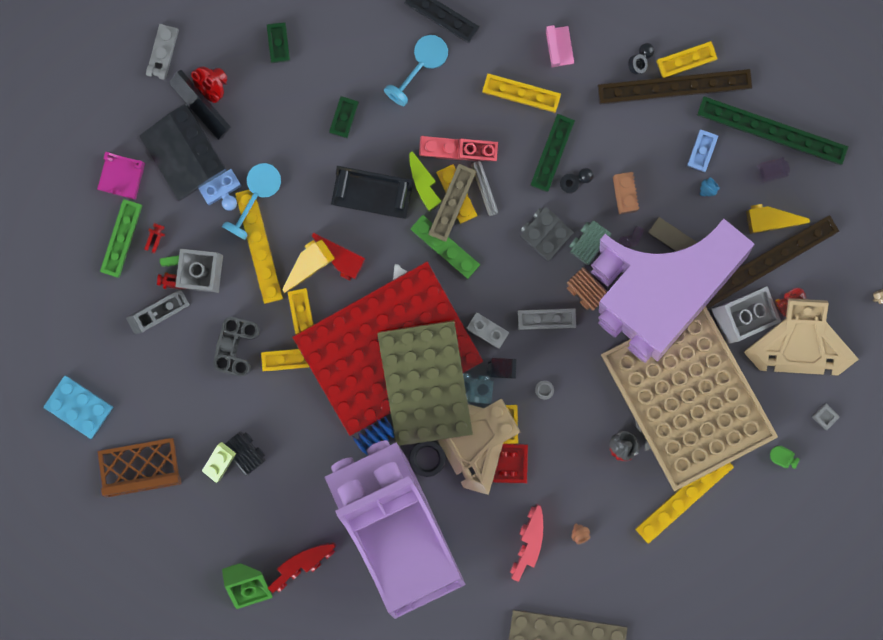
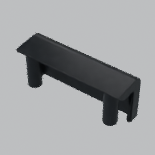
[331,166,413,219]

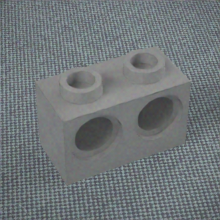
[466,312,509,349]

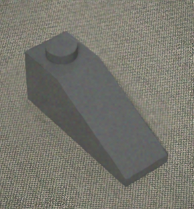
[126,289,190,334]

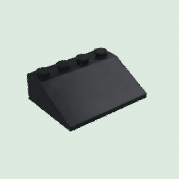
[140,103,227,201]

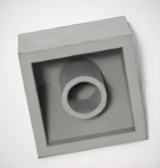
[175,249,223,293]

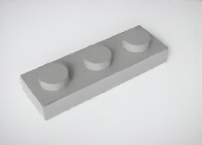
[518,309,576,330]

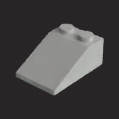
[711,286,781,344]

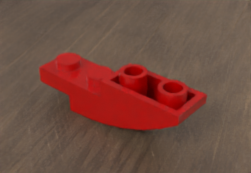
[268,542,336,593]

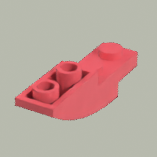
[419,136,498,161]
[510,504,543,582]

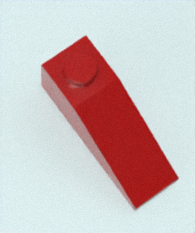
[312,233,366,281]

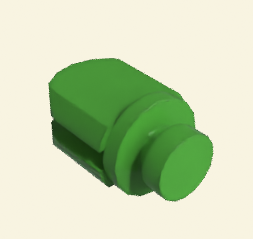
[770,446,800,469]

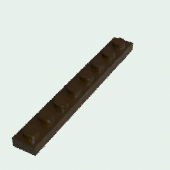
[598,69,752,105]
[706,215,840,309]

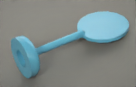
[384,35,448,107]
[222,163,281,240]

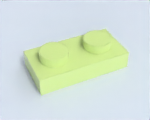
[202,442,236,483]

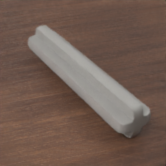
[471,161,498,216]

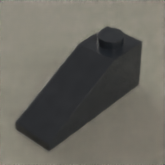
[487,358,517,379]

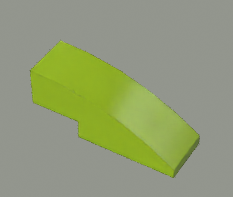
[409,151,441,212]

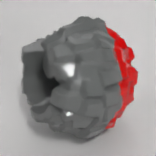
[609,431,640,461]

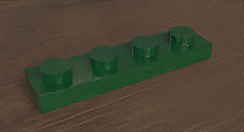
[530,114,575,192]

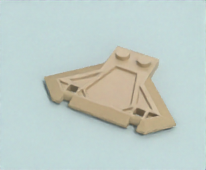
[744,298,859,375]
[438,399,521,495]

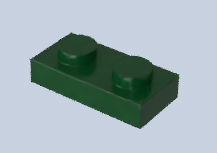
[266,22,290,63]
[329,96,359,139]

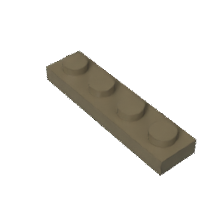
[428,164,476,242]

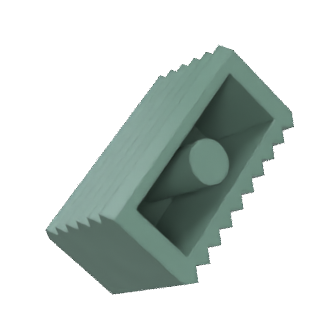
[569,220,612,265]

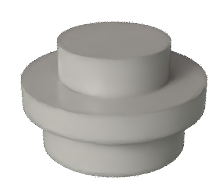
[535,381,554,400]

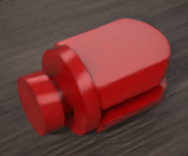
[144,223,165,253]
[157,272,184,290]

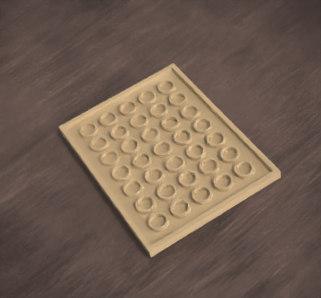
[601,306,778,492]

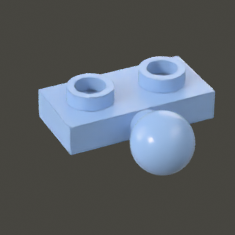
[198,169,242,211]

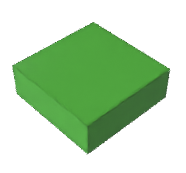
[160,255,179,267]

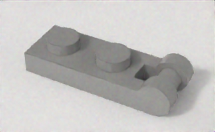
[146,24,179,80]

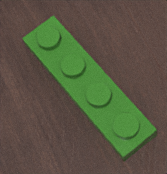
[100,199,143,278]
[410,215,480,279]

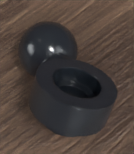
[628,43,654,74]
[560,168,594,193]

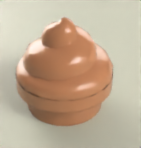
[571,524,590,544]

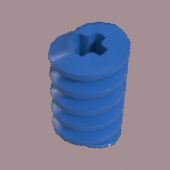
[353,416,395,456]

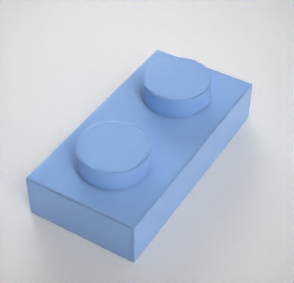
[687,129,718,173]

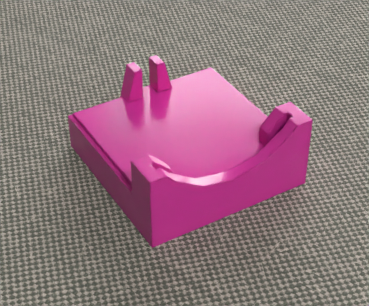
[97,152,145,200]

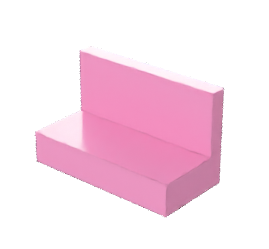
[546,25,574,67]

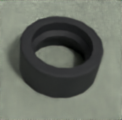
[409,441,446,477]

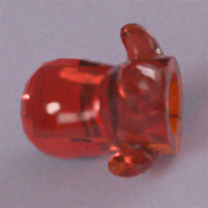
[775,288,807,317]

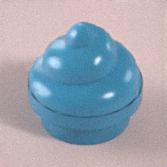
[700,177,720,197]

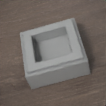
[812,403,840,430]

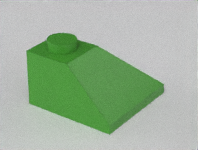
[222,563,273,609]

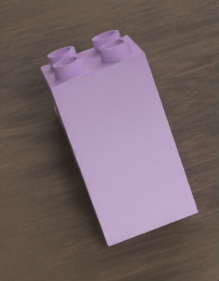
[591,219,754,363]
[325,440,466,619]

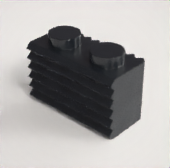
[225,431,266,476]

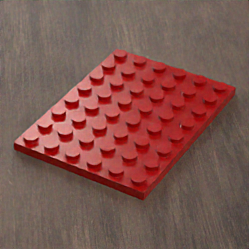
[292,261,484,436]

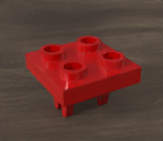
[493,444,528,483]

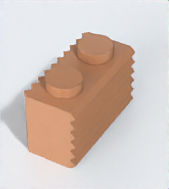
[613,172,640,214]
[566,267,607,311]

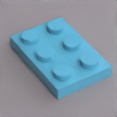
[43,375,113,439]

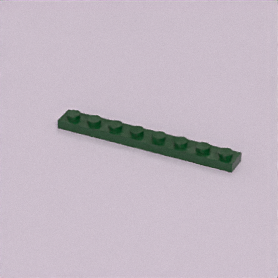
[697,96,849,165]

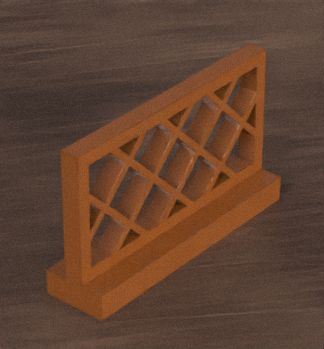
[98,438,182,498]

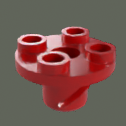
[191,66,227,103]

